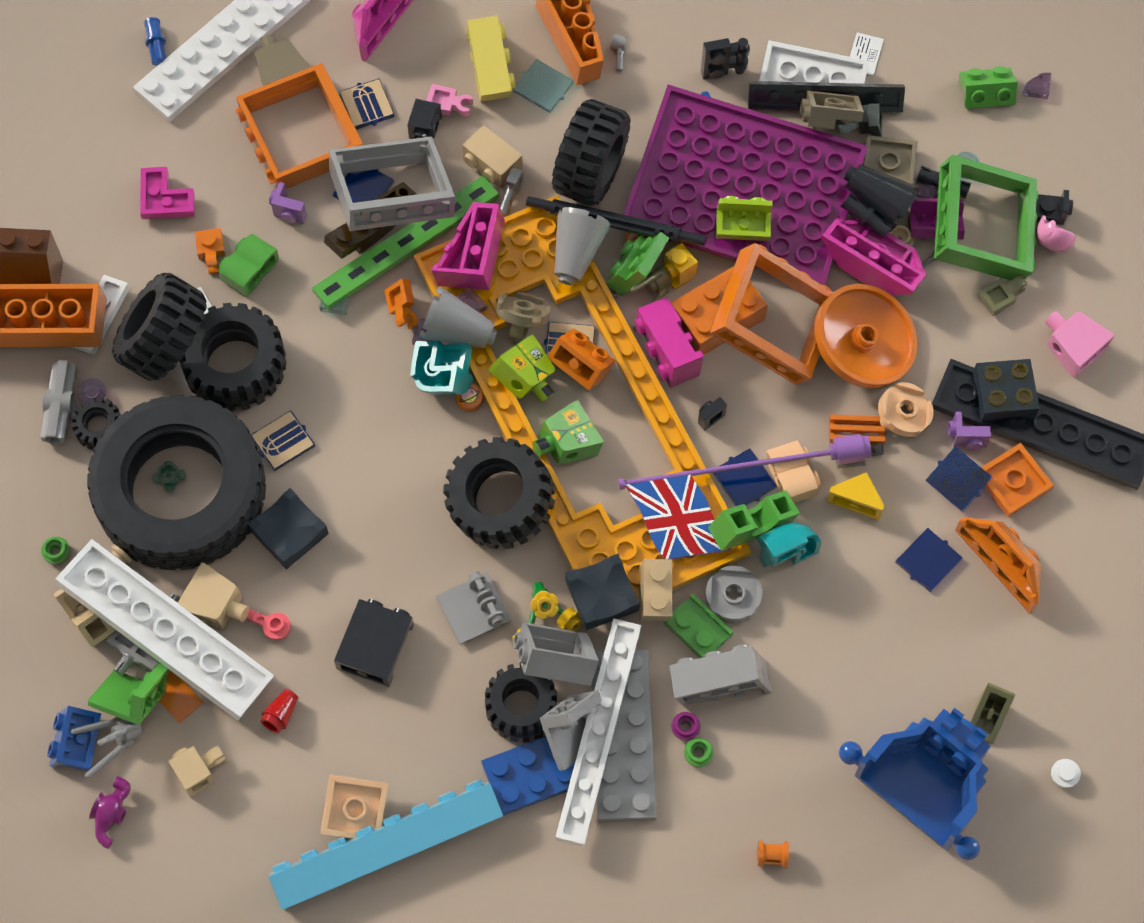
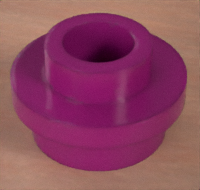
[671,712,700,741]

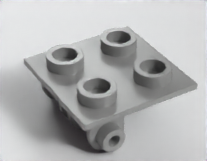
[436,571,511,645]

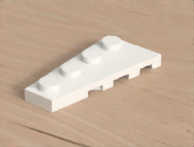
[759,40,869,84]

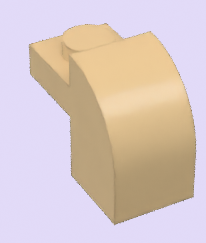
[53,589,116,647]

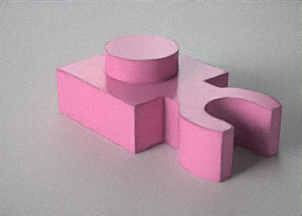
[427,84,473,117]

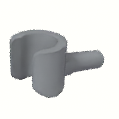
[610,34,626,71]

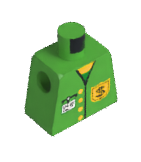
[532,400,604,465]

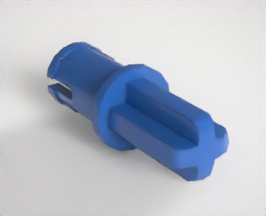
[144,17,166,66]

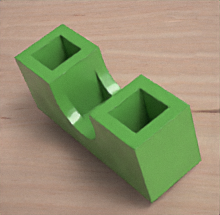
[708,490,800,551]

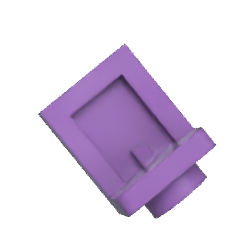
[269,182,307,224]
[948,412,991,450]

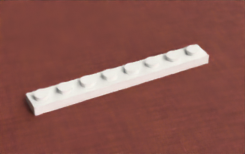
[555,618,641,847]

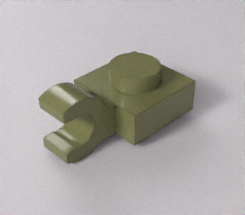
[978,275,1027,316]

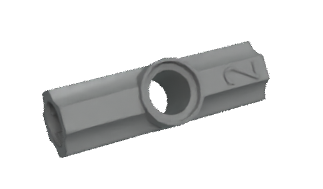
[40,360,78,445]

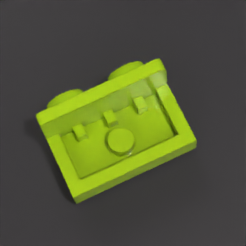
[716,196,773,241]

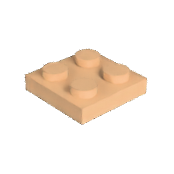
[320,774,388,839]

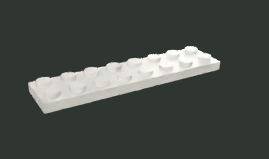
[133,0,311,123]
[54,539,274,721]

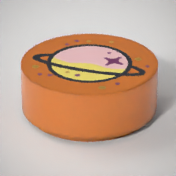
[456,384,483,412]

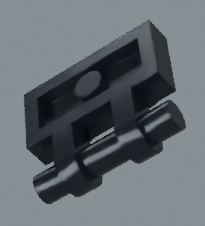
[701,38,750,79]

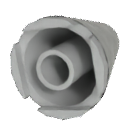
[554,207,610,286]
[419,286,497,348]

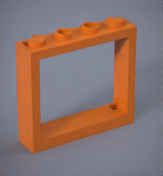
[235,63,363,189]
[710,243,834,385]

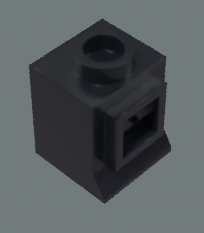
[407,99,442,139]

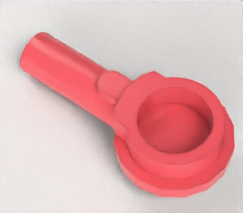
[246,609,291,640]

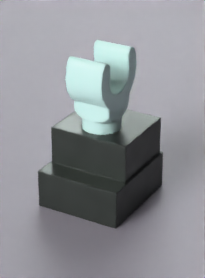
[838,103,883,137]

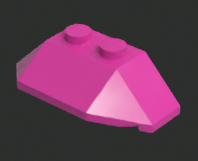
[352,0,413,62]
[821,218,927,295]

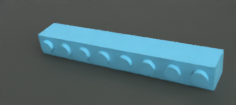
[268,779,503,910]

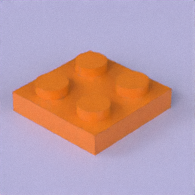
[975,443,1054,517]

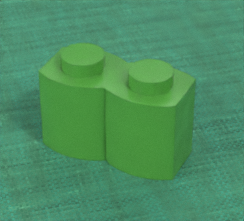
[219,233,279,296]

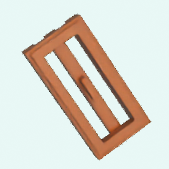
[829,414,885,445]

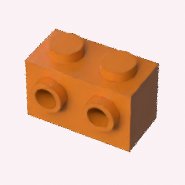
[548,328,616,390]

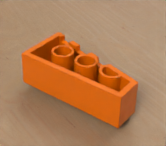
[535,0,604,85]

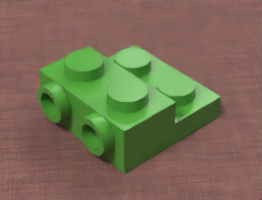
[606,232,669,296]

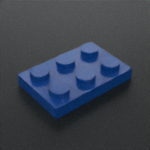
[481,736,575,816]

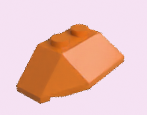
[955,517,1041,614]

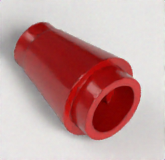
[260,689,299,733]

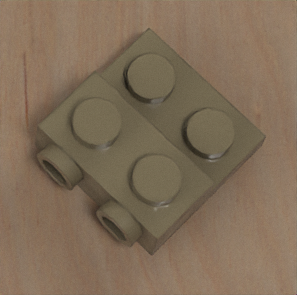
[800,91,864,131]

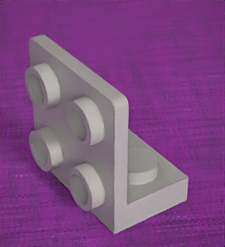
[539,690,602,771]

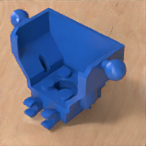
[839,708,991,860]

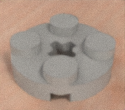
[705,566,762,623]

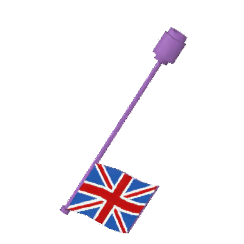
[618,434,871,560]

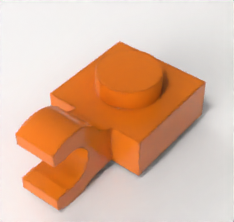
[195,228,225,274]
[384,278,418,330]

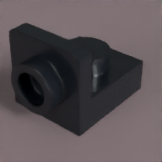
[1036,190,1073,225]

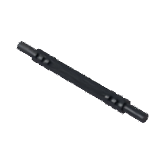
[526,196,707,246]

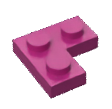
[140,167,195,219]

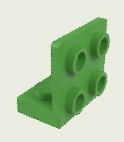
[88,663,169,725]

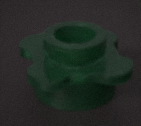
[152,461,186,492]

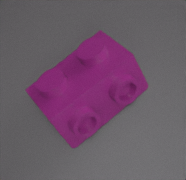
[908,198,965,240]

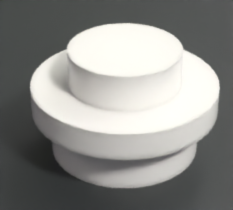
[1051,759,1081,788]

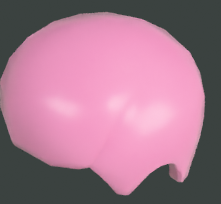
[1036,215,1076,252]

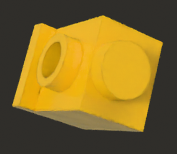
[662,243,698,290]

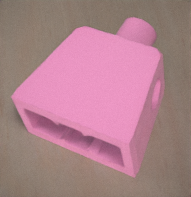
[1045,311,1115,378]

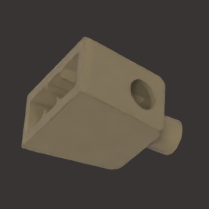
[254,35,309,86]

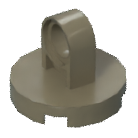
[496,292,551,343]

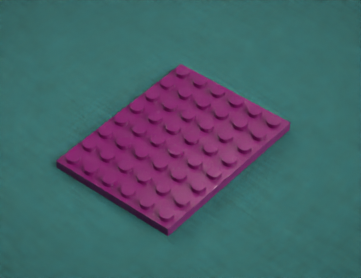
[623,84,868,285]

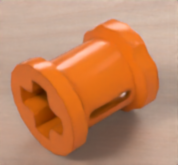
[757,841,789,868]

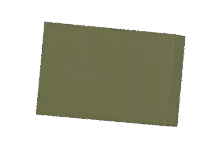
[970,683,1015,744]

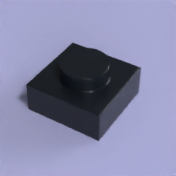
[698,397,727,431]

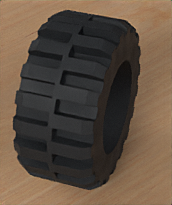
[552,99,631,206]
[112,273,207,381]
[179,302,287,411]
[443,437,555,549]

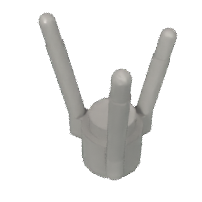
[71,717,142,778]

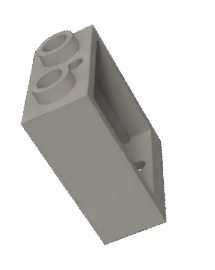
[513,622,599,686]

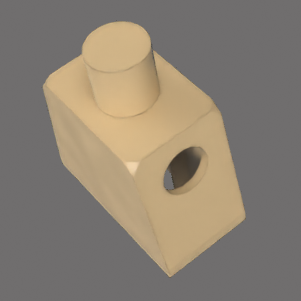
[178,562,249,629]

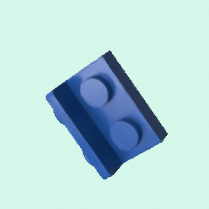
[47,706,102,771]

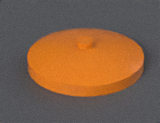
[815,284,917,389]

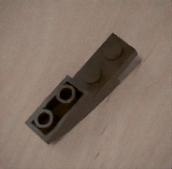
[324,182,417,259]

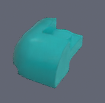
[411,341,473,395]
[756,522,822,567]

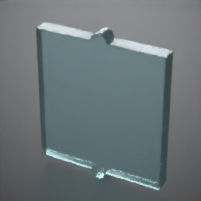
[513,59,574,113]

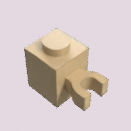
[168,745,227,797]

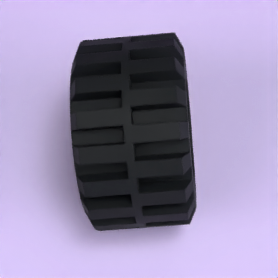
[485,663,557,742]

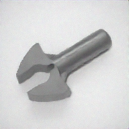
[500,167,524,217]

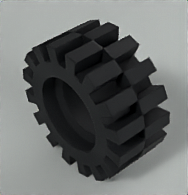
[71,397,121,450]

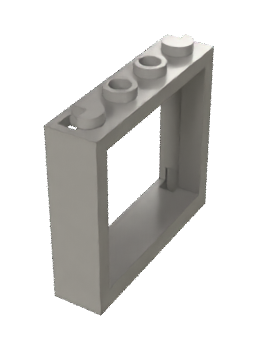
[329,137,455,231]

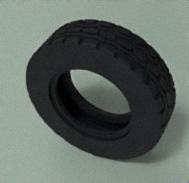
[87,395,266,570]

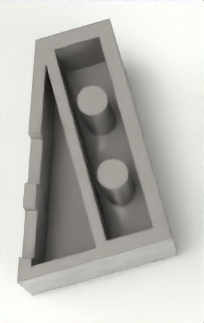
[669,644,772,705]

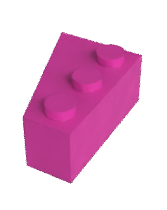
[431,202,505,291]
[634,297,704,388]

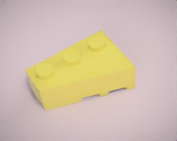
[466,15,515,102]

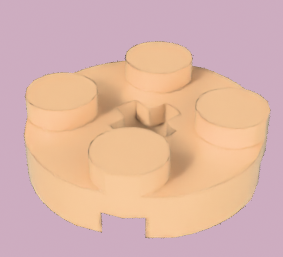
[878,382,934,437]

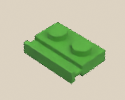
[664,594,733,658]

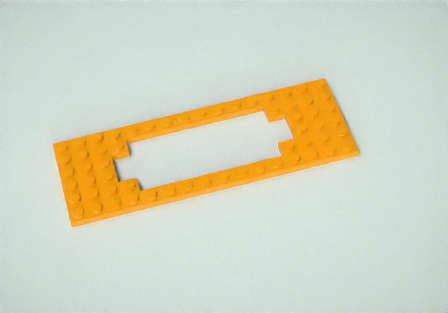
[413,195,751,606]

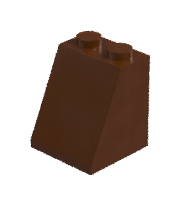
[0,228,63,284]

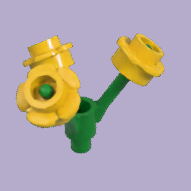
[512,582,582,640]

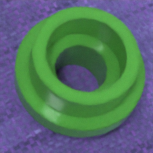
[41,537,70,564]
[684,738,713,767]

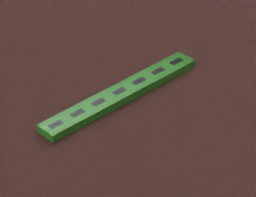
[312,176,499,311]

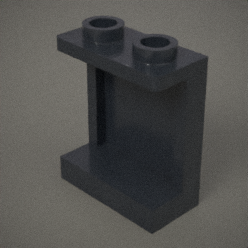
[334,599,414,687]

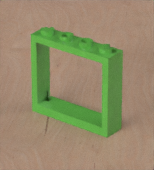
[934,154,1039,281]

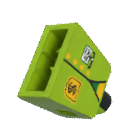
[488,334,555,403]

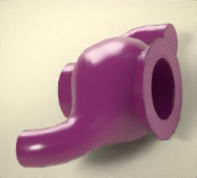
[89,776,131,849]

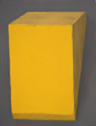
[827,472,884,520]

